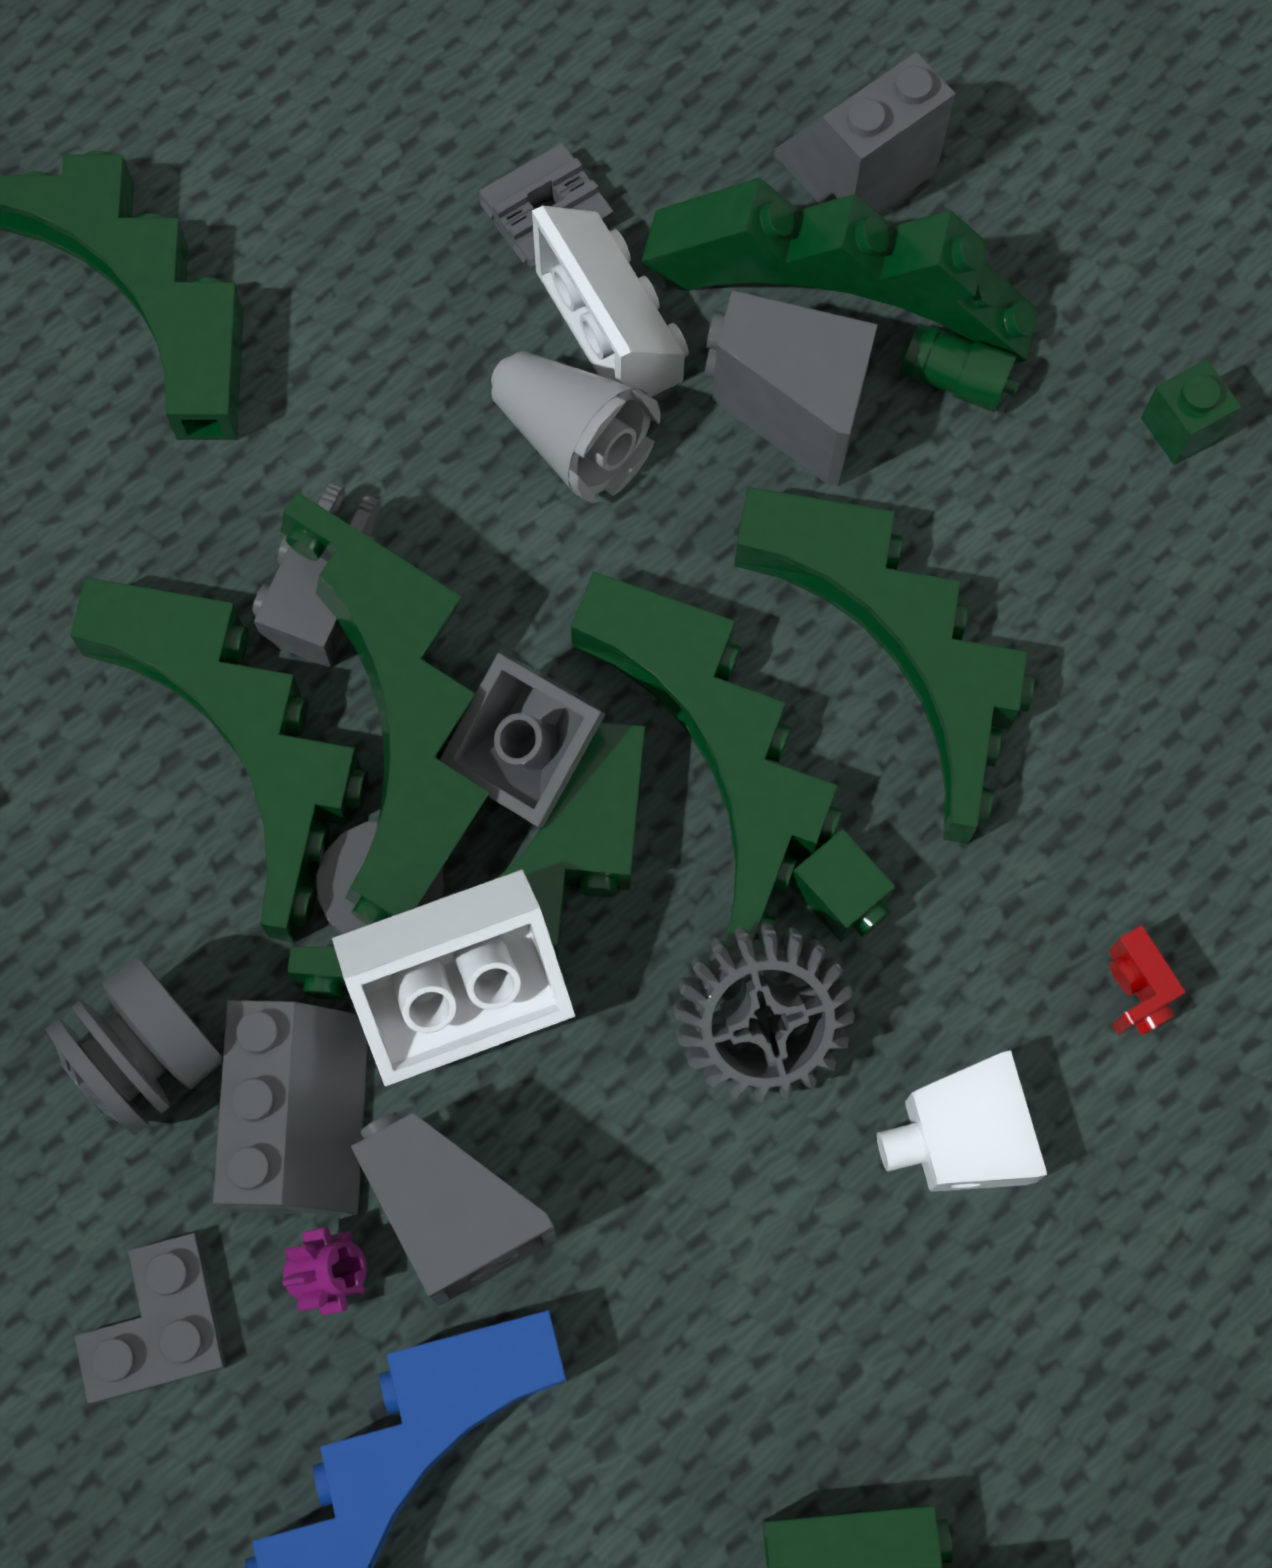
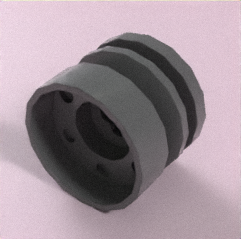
[45,955,223,1136]

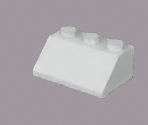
[532,206,689,397]
[332,870,575,1087]

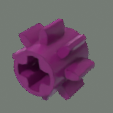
[282,1227,367,1315]

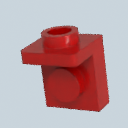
[1108,925,1186,1036]

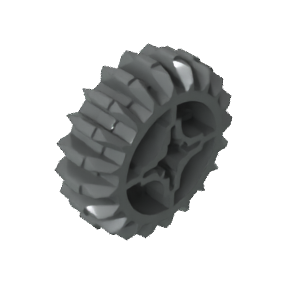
[673,922,855,1104]

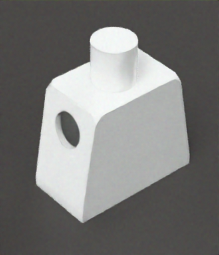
[877,1050,1047,1192]

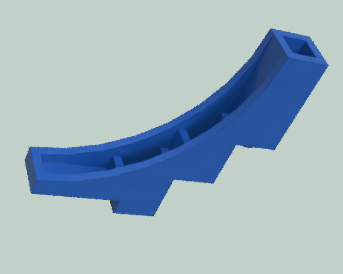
[245,1310,567,1568]

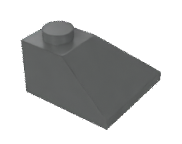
[440,653,605,828]

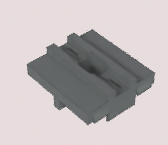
[478,143,614,268]

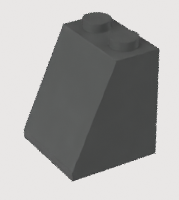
[774,52,956,213]
[704,290,878,486]
[351,1112,557,1307]

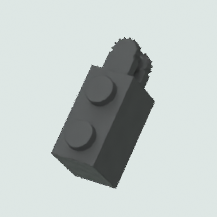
[252,482,381,668]

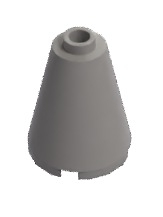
[491,351,661,504]

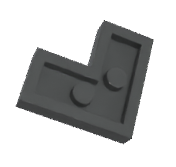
[74,1233,227,1405]

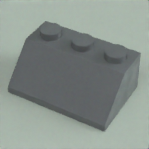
[213,1000,368,1215]

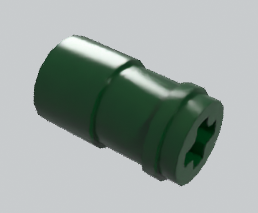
[900,323,1020,413]

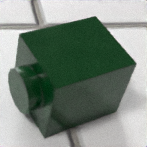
[1141,359,1242,465]
[790,829,895,942]

